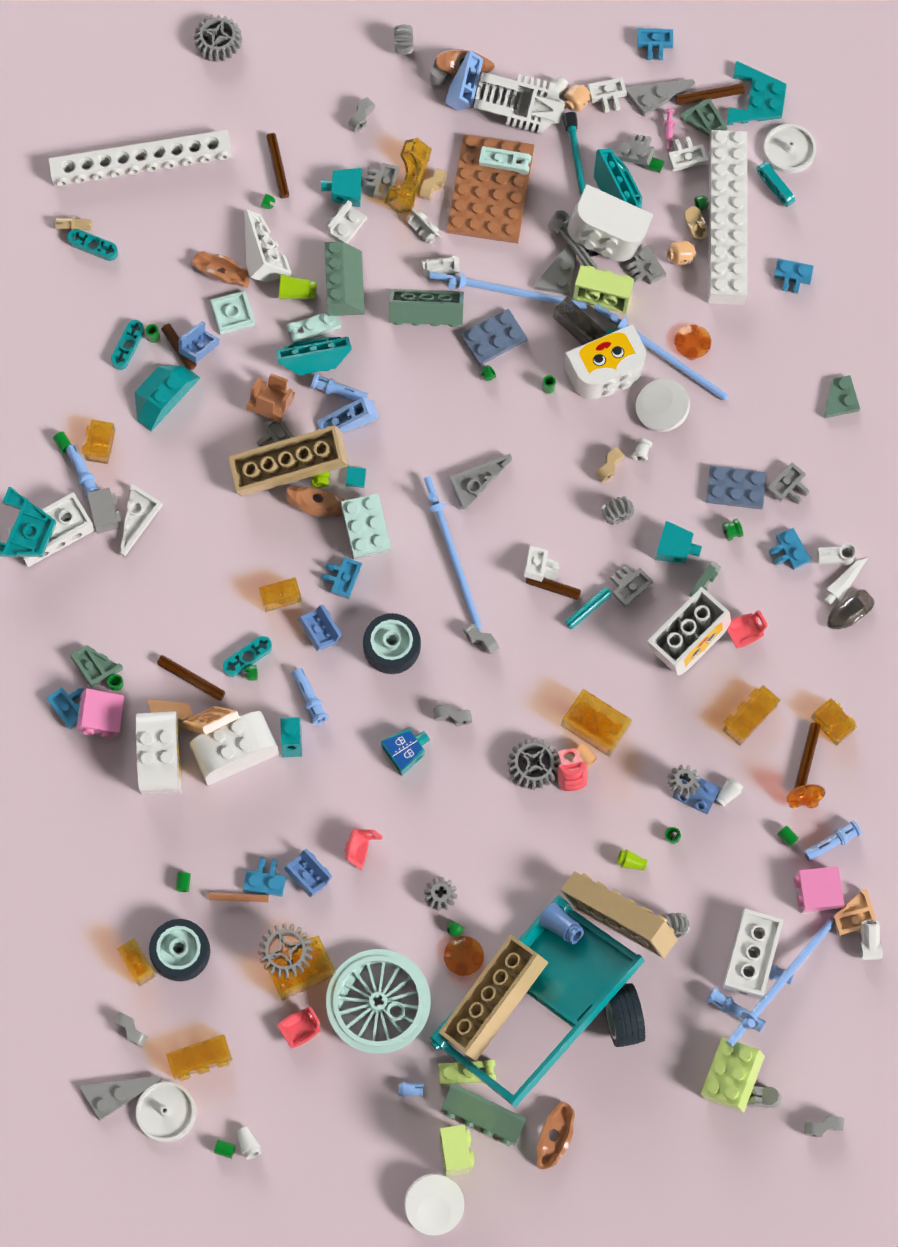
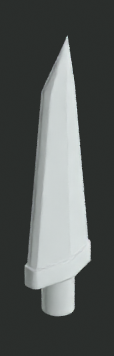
[824,558,868,605]

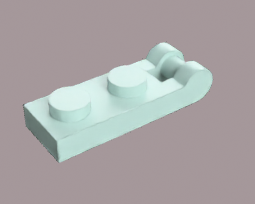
[479,146,532,175]
[286,311,341,343]

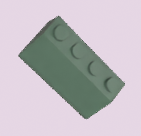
[325,241,365,316]
[389,289,464,327]
[441,1083,527,1147]

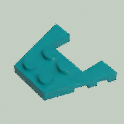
[726,61,787,126]
[0,487,57,557]

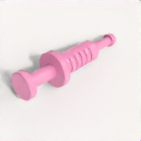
[664,109,675,151]

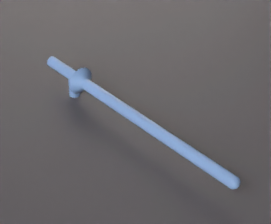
[429,271,588,310]
[594,303,728,400]
[424,476,482,630]
[726,918,835,1047]

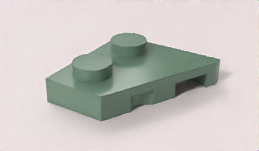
[680,98,727,137]
[824,375,860,418]
[689,562,721,597]
[70,645,123,688]

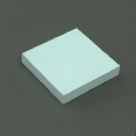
[210,290,255,335]

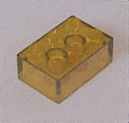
[561,689,632,757]
[264,935,336,1001]

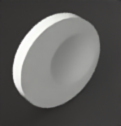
[763,124,816,174]
[636,379,690,432]
[136,1082,196,1142]
[404,1174,465,1235]

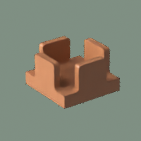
[246,373,295,422]

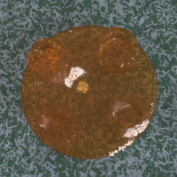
[674,324,711,360]
[787,784,825,808]
[444,936,484,976]

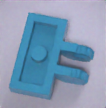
[637,28,673,60]
[774,259,814,294]
[768,528,811,570]
[321,557,362,599]
[46,687,84,730]
[243,857,286,897]

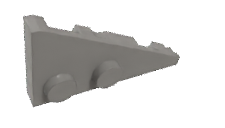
[626,79,695,117]
[535,244,577,295]
[450,454,512,511]
[79,1076,161,1121]

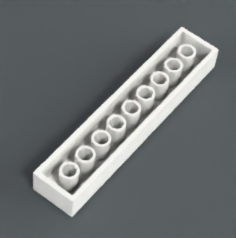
[708,130,747,305]

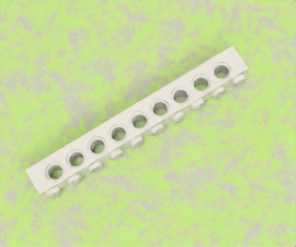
[48,129,232,186]

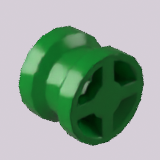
[722,519,743,541]

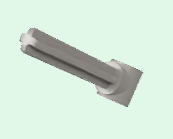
[548,210,597,269]

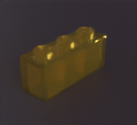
[723,685,781,746]
[166,1034,233,1081]

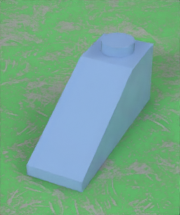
[445,51,483,111]
[317,397,379,433]

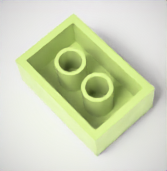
[573,265,634,314]
[701,1037,765,1113]
[439,1124,475,1176]

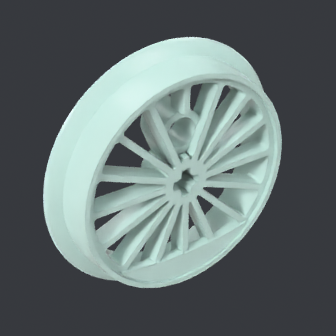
[326,949,431,1054]

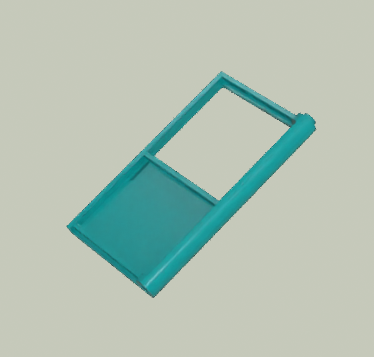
[430,896,645,1108]

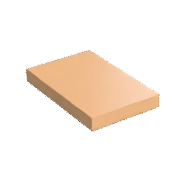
[183,706,240,735]

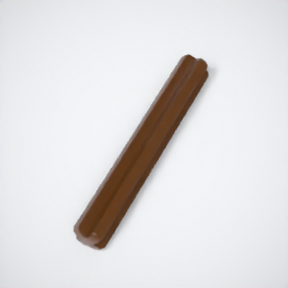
[676,83,745,105]
[266,133,289,199]
[157,655,226,701]
[793,722,821,796]

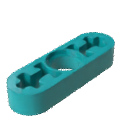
[756,162,795,207]
[68,229,118,261]
[111,320,144,370]
[223,636,272,677]

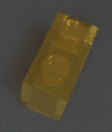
[82,419,116,464]
[259,577,302,612]
[811,698,857,746]
[117,938,156,986]

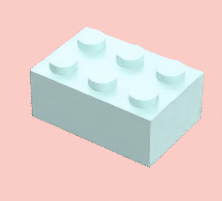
[341,493,391,559]

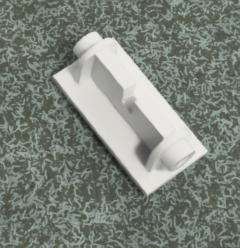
[406,208,441,244]
[421,256,460,278]

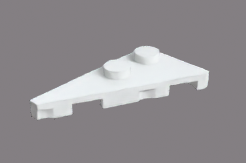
[120,484,163,557]

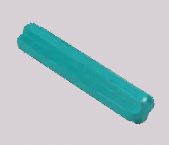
[565,587,612,629]

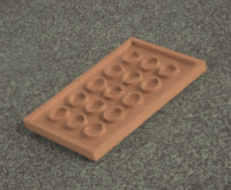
[447,134,534,244]

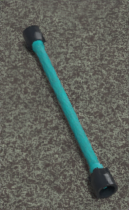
[562,112,599,257]

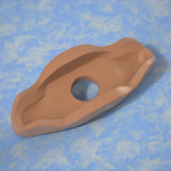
[436,49,495,77]
[191,251,249,288]
[286,487,345,517]
[536,1102,575,1169]

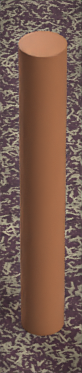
[209,892,269,902]

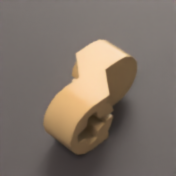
[419,168,447,200]
[683,206,708,240]
[596,447,625,483]

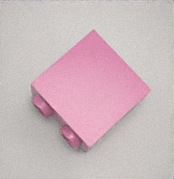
[76,688,124,739]
[794,866,844,913]

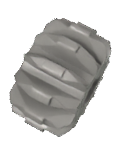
[394,24,414,55]
[602,496,634,525]
[667,764,701,798]
[424,877,458,911]

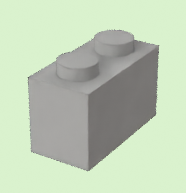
[87,488,122,534]

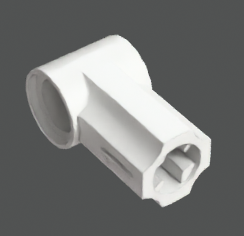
[817,543,856,566]
[859,920,883,961]

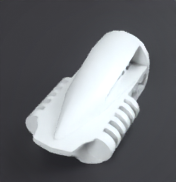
[473,72,565,134]

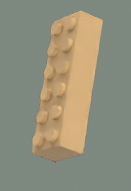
[228,425,349,496]
[561,871,678,959]
[438,934,549,1061]

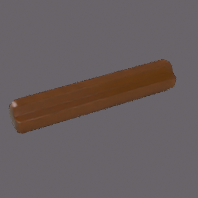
[161,323,197,370]
[526,578,581,600]

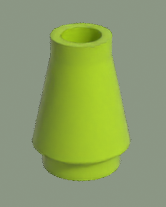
[617,849,647,871]

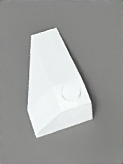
[245,210,292,282]

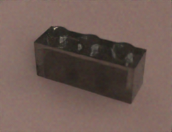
[553,297,607,345]

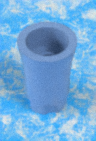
[539,903,584,944]

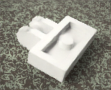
[588,77,627,113]
[668,137,708,171]
[523,545,560,582]

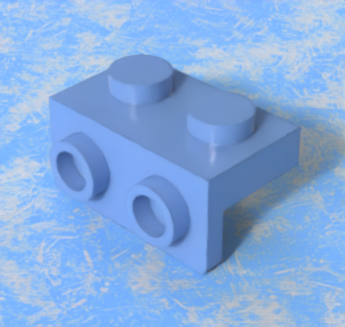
[178,321,220,363]
[298,604,342,651]
[672,775,720,814]
[284,849,332,898]

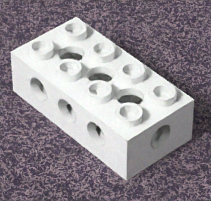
[7,492,95,567]
[722,908,784,1000]

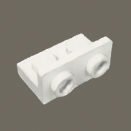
[327,200,367,244]

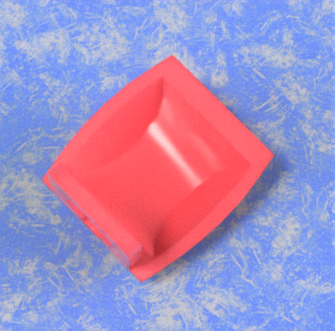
[726,610,768,649]
[557,748,588,791]
[344,828,383,870]
[277,1006,321,1049]

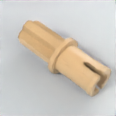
[55,217,93,230]

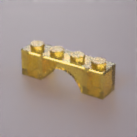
[384,138,432,214]

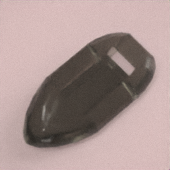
[827,589,875,629]

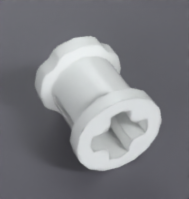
[631,438,652,462]

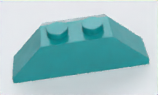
[594,149,643,209]
[276,337,352,375]
[134,366,200,432]

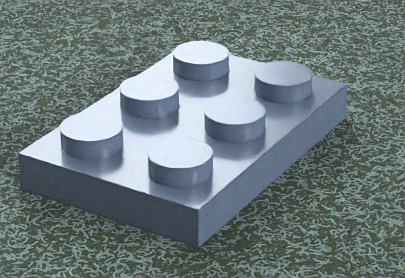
[461,309,527,366]
[706,465,766,510]

